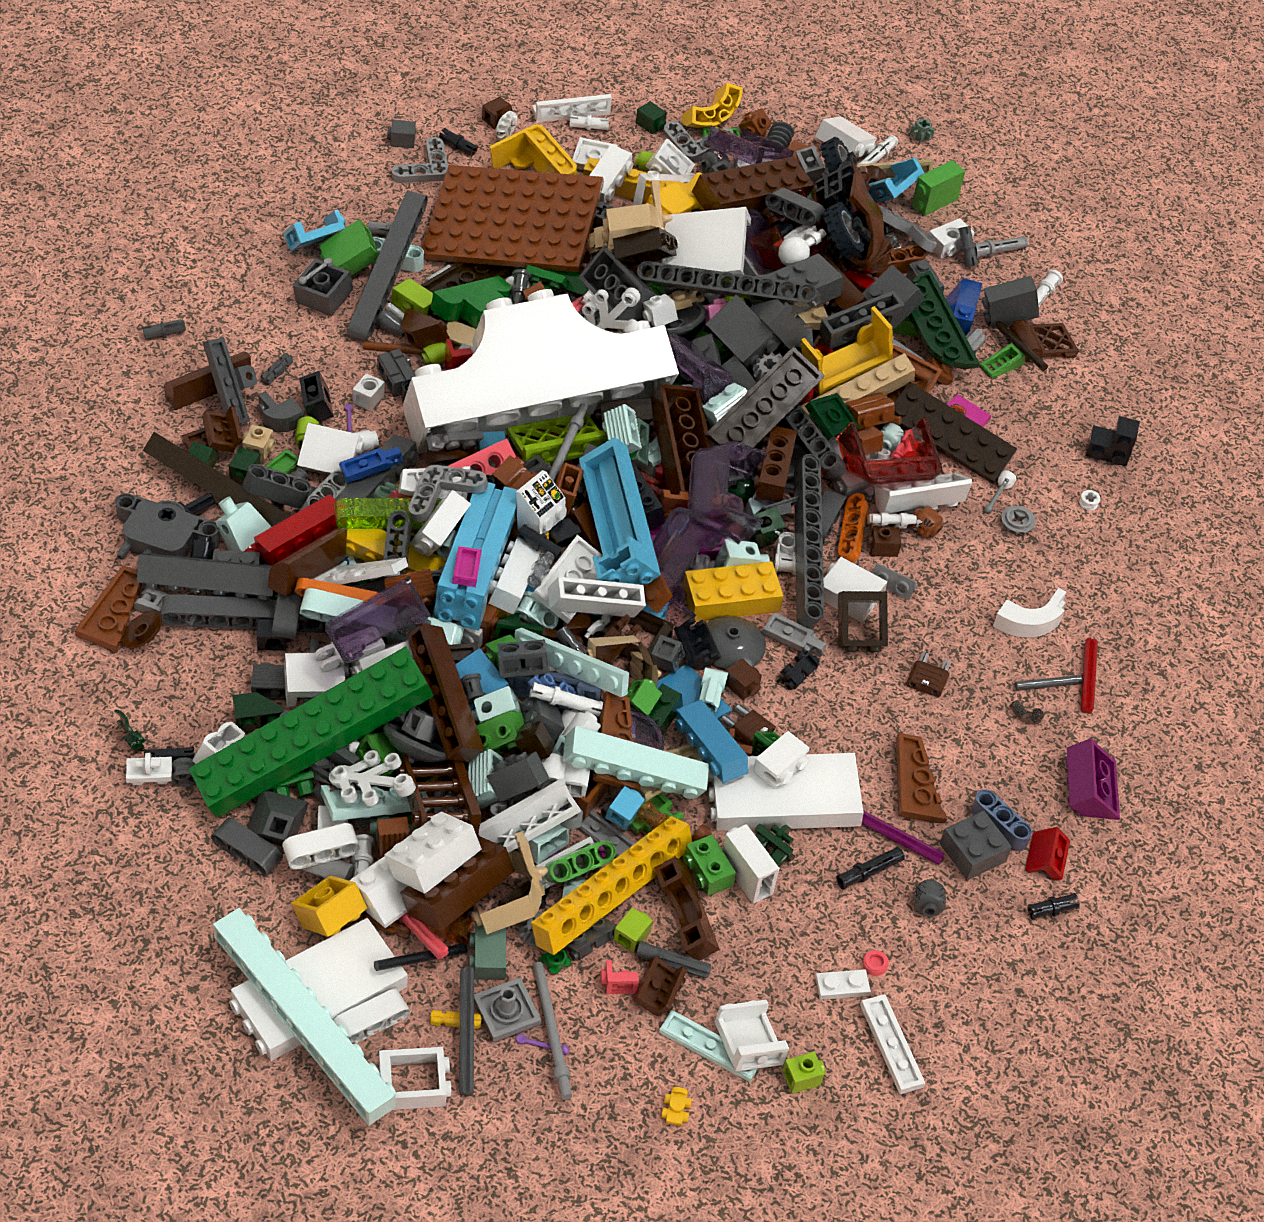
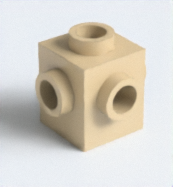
[242,424,276,463]

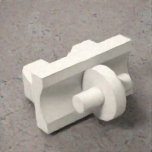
[126,753,172,785]

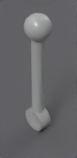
[299,258,333,285]

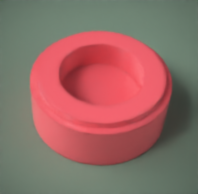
[863,950,889,976]

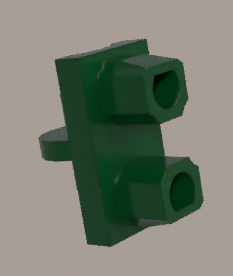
[755,823,795,867]

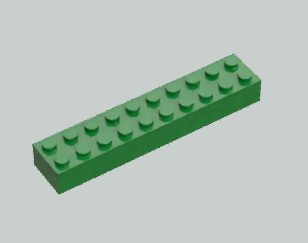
[189,646,434,818]

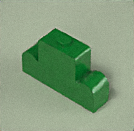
[431,276,512,329]

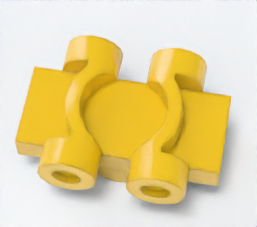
[661,1087,692,1126]

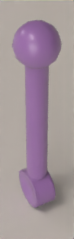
[345,404,353,433]
[516,1034,569,1055]

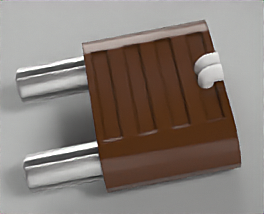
[906,652,951,698]
[721,704,776,746]

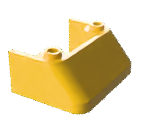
[489,124,577,175]
[801,306,893,397]

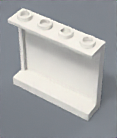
[662,207,751,289]

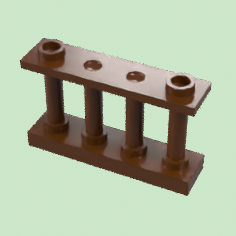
[397,755,482,834]

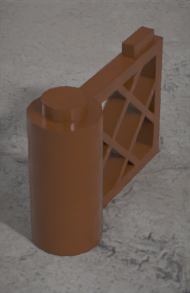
[1009,320,1079,363]

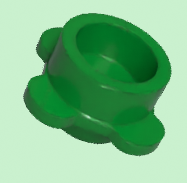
[541,949,571,974]

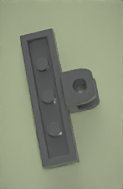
[203,337,258,424]

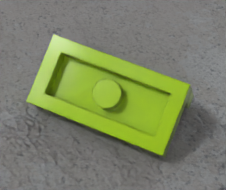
[391,278,433,316]

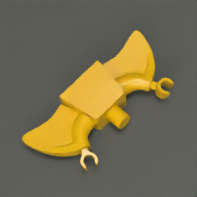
[636,172,705,230]

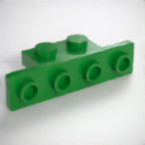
[513,265,589,295]

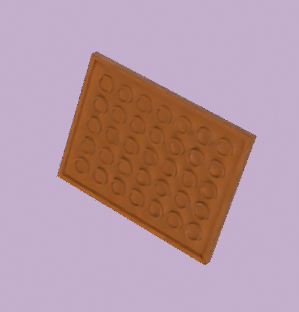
[422,165,604,272]

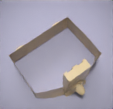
[602,180,673,249]
[585,635,661,716]
[472,832,548,934]

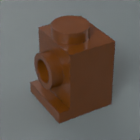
[482,97,512,129]

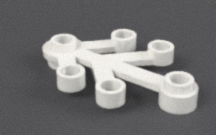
[582,288,640,334]
[329,750,416,806]

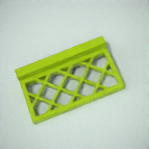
[506,412,607,464]

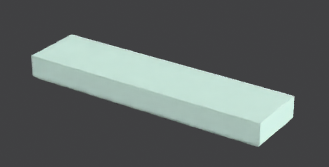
[659,1010,758,1082]

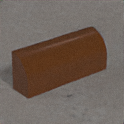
[164,351,251,410]
[268,528,347,596]

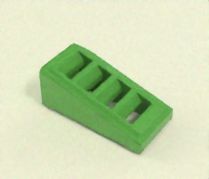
[979,343,1025,378]

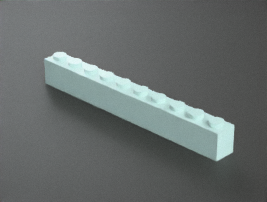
[213,908,396,1126]

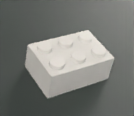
[384,811,482,894]

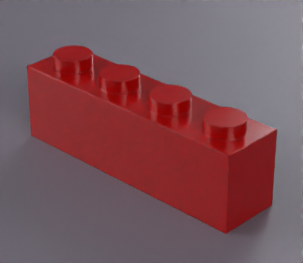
[254,494,348,566]

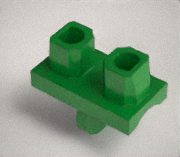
[269,770,314,798]

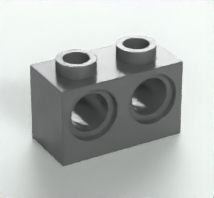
[497,639,548,678]

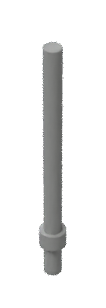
[548,404,588,483]
[533,962,572,1100]

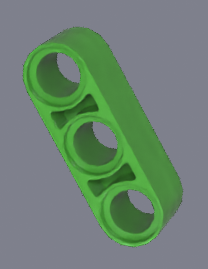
[544,840,616,883]

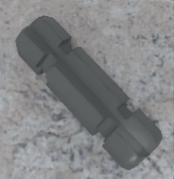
[261,353,293,385]

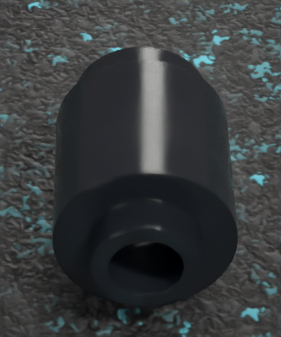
[190,535,216,559]

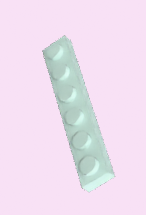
[515,628,629,697]

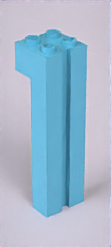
[579,437,661,584]
[433,482,518,631]

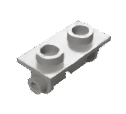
[873,563,918,600]

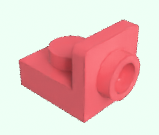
[600,960,639,994]

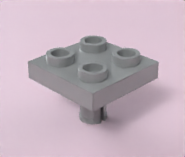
[474,978,541,1043]

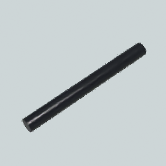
[374,943,467,971]

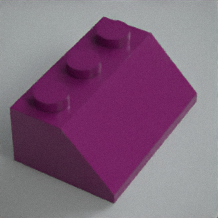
[1066,738,1120,820]

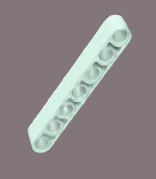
[299,588,464,645]

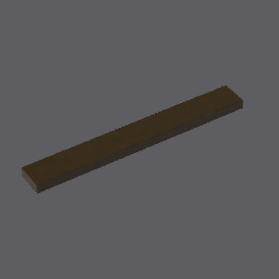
[143,432,290,527]

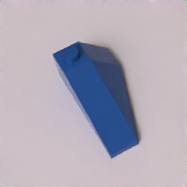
[946,278,982,336]

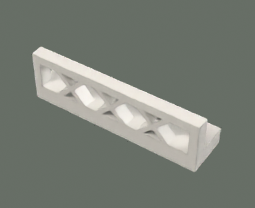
[532,94,612,122]
[478,778,581,853]

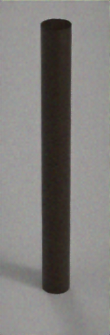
[995,321,1048,371]

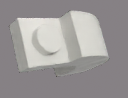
[993,588,1066,638]

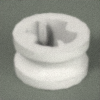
[1079,490,1100,511]

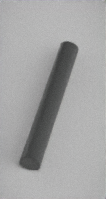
[1014,675,1083,691]

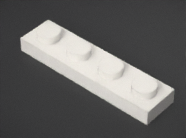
[860,994,925,1094]

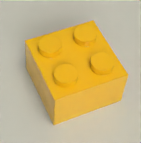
[291,875,368,937]

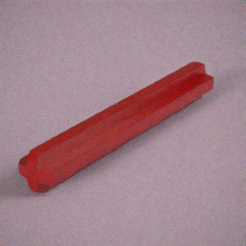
[1080,638,1098,714]

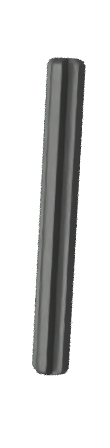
[459,967,474,1096]

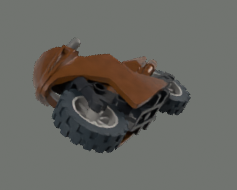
[812,136,897,274]

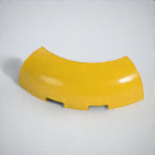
[681,83,743,128]

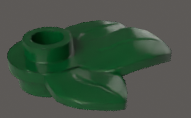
[114,710,145,752]

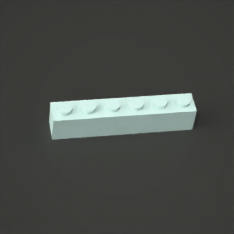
[563,726,709,799]

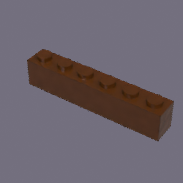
[406,623,484,763]

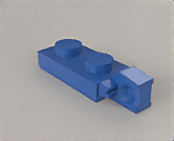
[339,447,403,483]

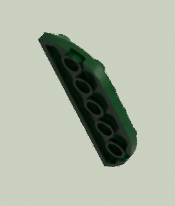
[908,271,980,370]

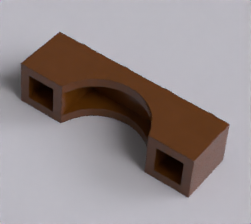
[654,856,720,960]

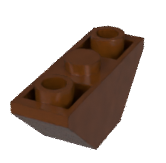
[400,308,450,348]

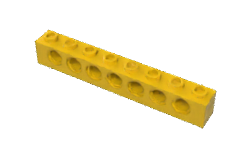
[531,816,692,955]

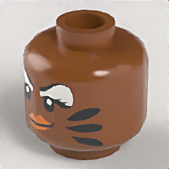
[911,506,943,538]

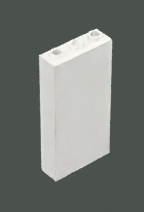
[708,753,864,831]
[229,918,408,1061]

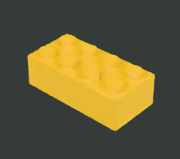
[682,561,784,622]

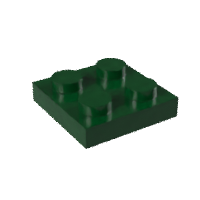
[805,393,860,441]

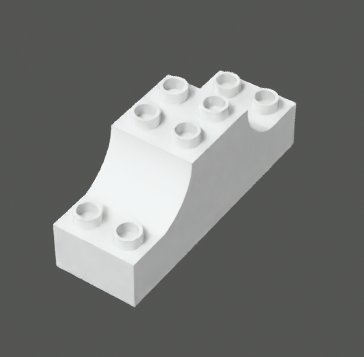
[403,289,679,454]

